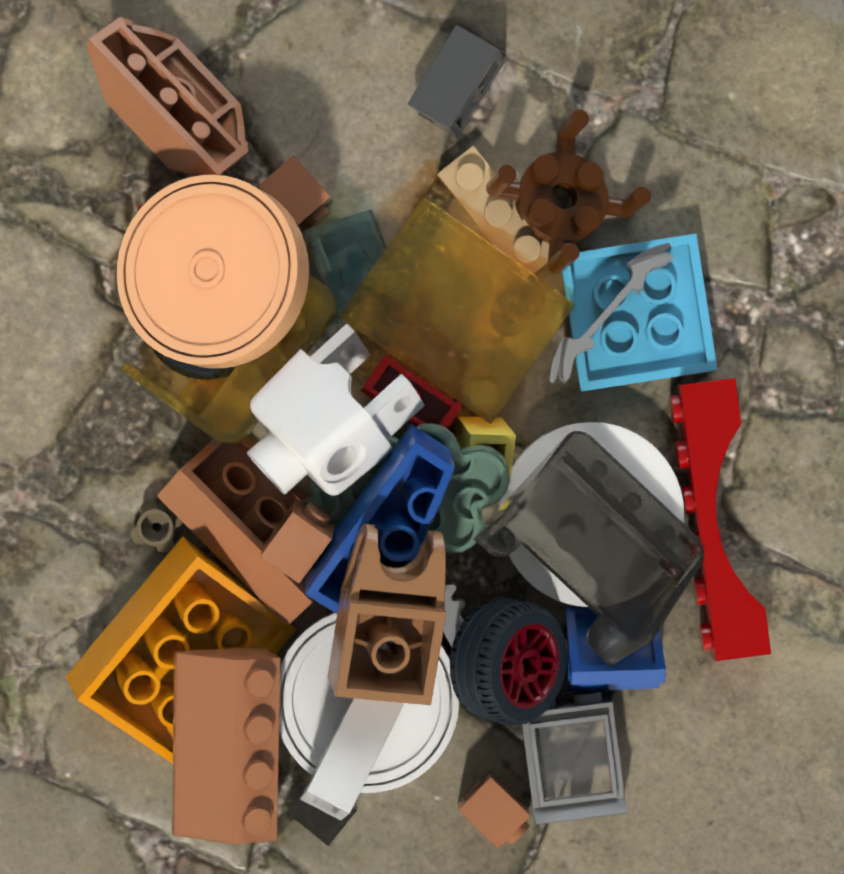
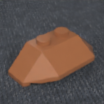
[86,17,249,176]

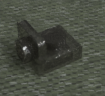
[284,778,358,846]

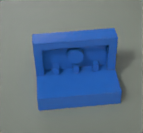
[565,604,666,691]

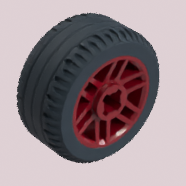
[450,598,567,725]

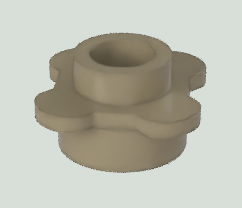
[131,501,183,553]

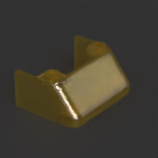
[121,274,337,444]

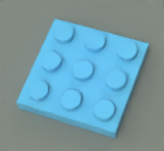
[561,233,718,392]

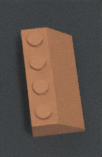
[157,422,314,626]
[172,647,281,844]

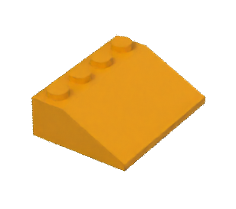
[65,536,297,764]

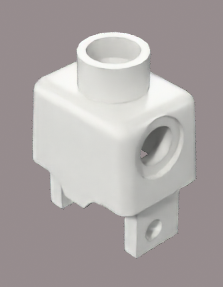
[247,324,425,496]

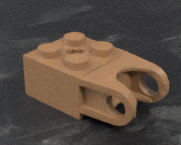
[327,524,446,705]

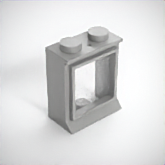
[521,690,628,825]

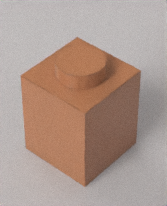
[259,155,332,230]
[260,499,335,583]
[458,770,530,849]

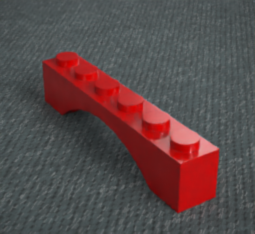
[669,378,771,661]

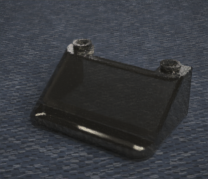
[473,431,704,667]

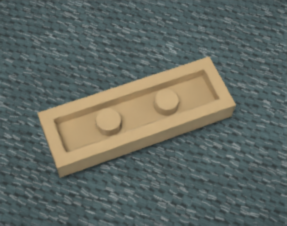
[437,146,549,283]

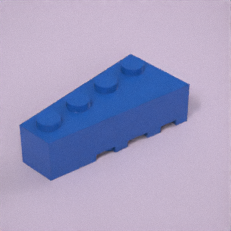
[304,424,455,613]

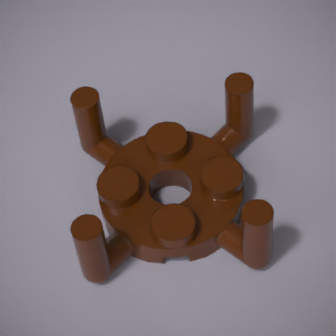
[486,110,651,274]

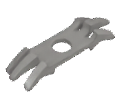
[549,243,674,384]

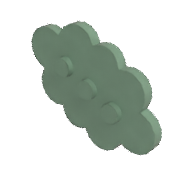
[300,423,510,553]

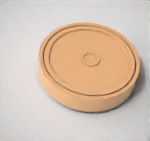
[117,175,309,368]

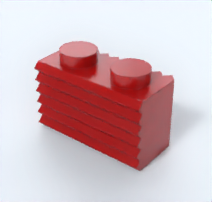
[360,355,461,429]

